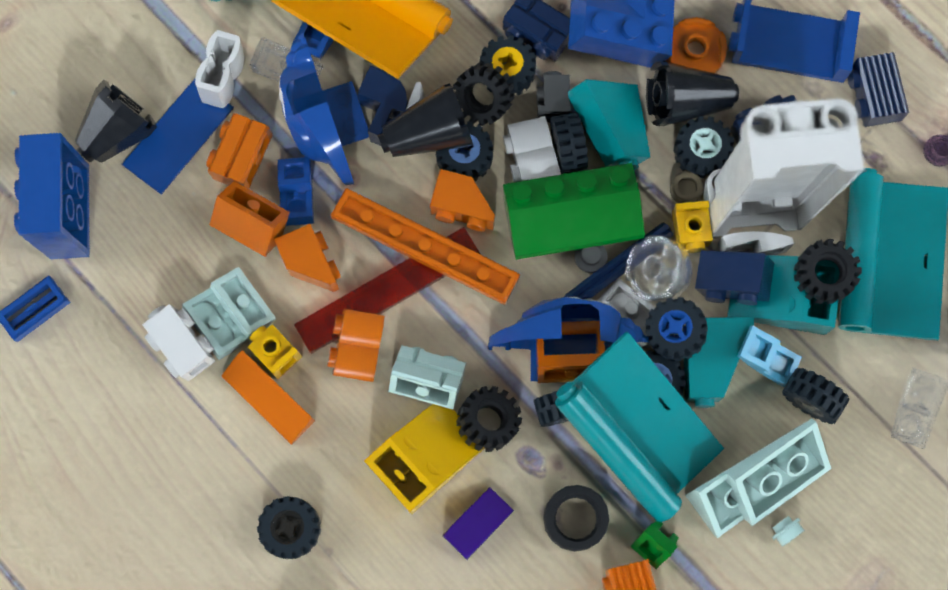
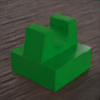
[630,521,679,569]

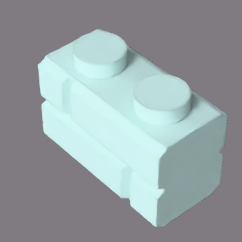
[388,345,466,410]

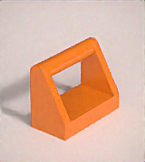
[536,321,605,383]

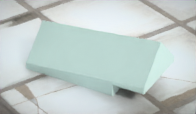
[685,419,832,538]

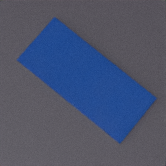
[122,79,234,195]

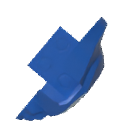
[279,33,369,185]
[488,297,650,382]

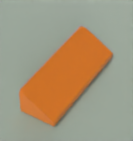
[222,350,315,445]

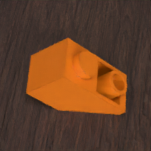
[430,169,495,232]
[274,224,341,292]

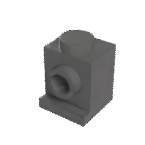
[537,71,570,122]

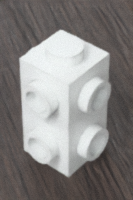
[142,304,215,381]

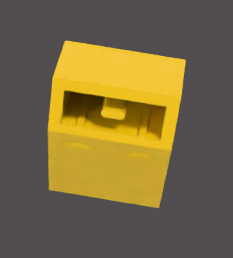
[364,404,485,515]

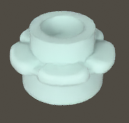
[772,516,805,547]

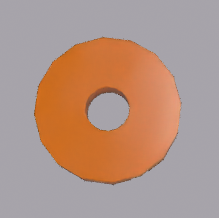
[666,17,728,73]

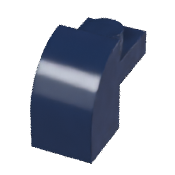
[357,65,408,146]

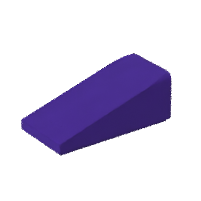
[442,487,514,560]

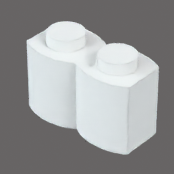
[195,30,244,108]
[503,116,561,182]

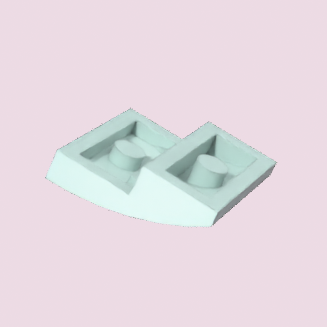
[182,267,276,360]

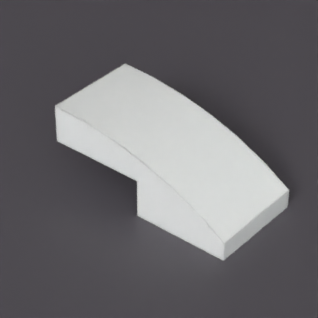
[717,231,794,255]

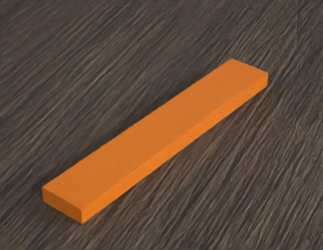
[331,188,520,305]

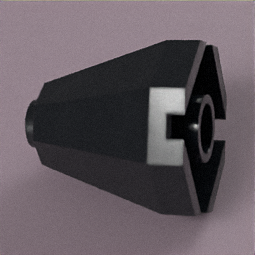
[75,80,157,163]

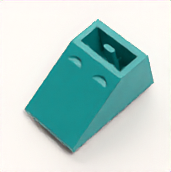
[727,255,840,335]

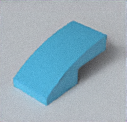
[737,326,802,387]

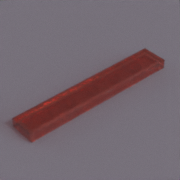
[294,227,481,354]

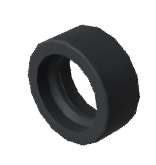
[543,485,610,552]

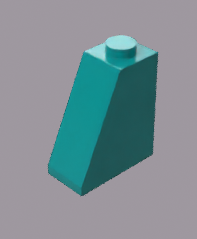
[568,79,651,170]
[682,317,754,408]

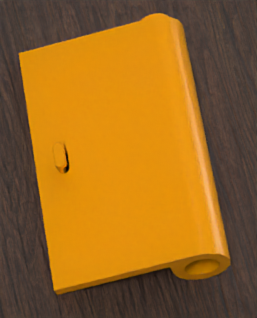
[271,0,453,79]

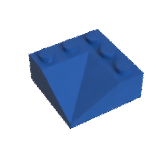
[568,0,675,68]
[14,133,90,260]

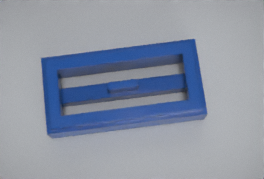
[0,275,71,342]

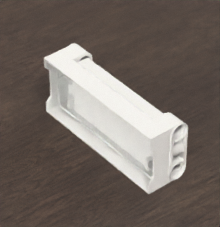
[703,99,865,238]

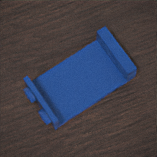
[728,0,860,83]

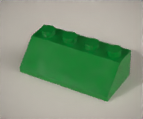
[503,163,645,260]

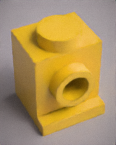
[672,200,713,253]
[247,324,302,379]

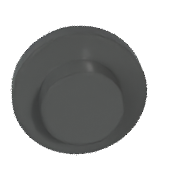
[574,245,607,273]

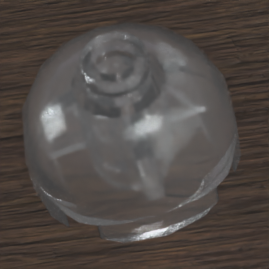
[625,235,693,302]

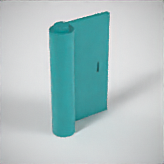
[838,168,948,341]
[555,332,724,522]

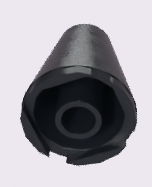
[646,61,739,126]
[378,83,473,157]

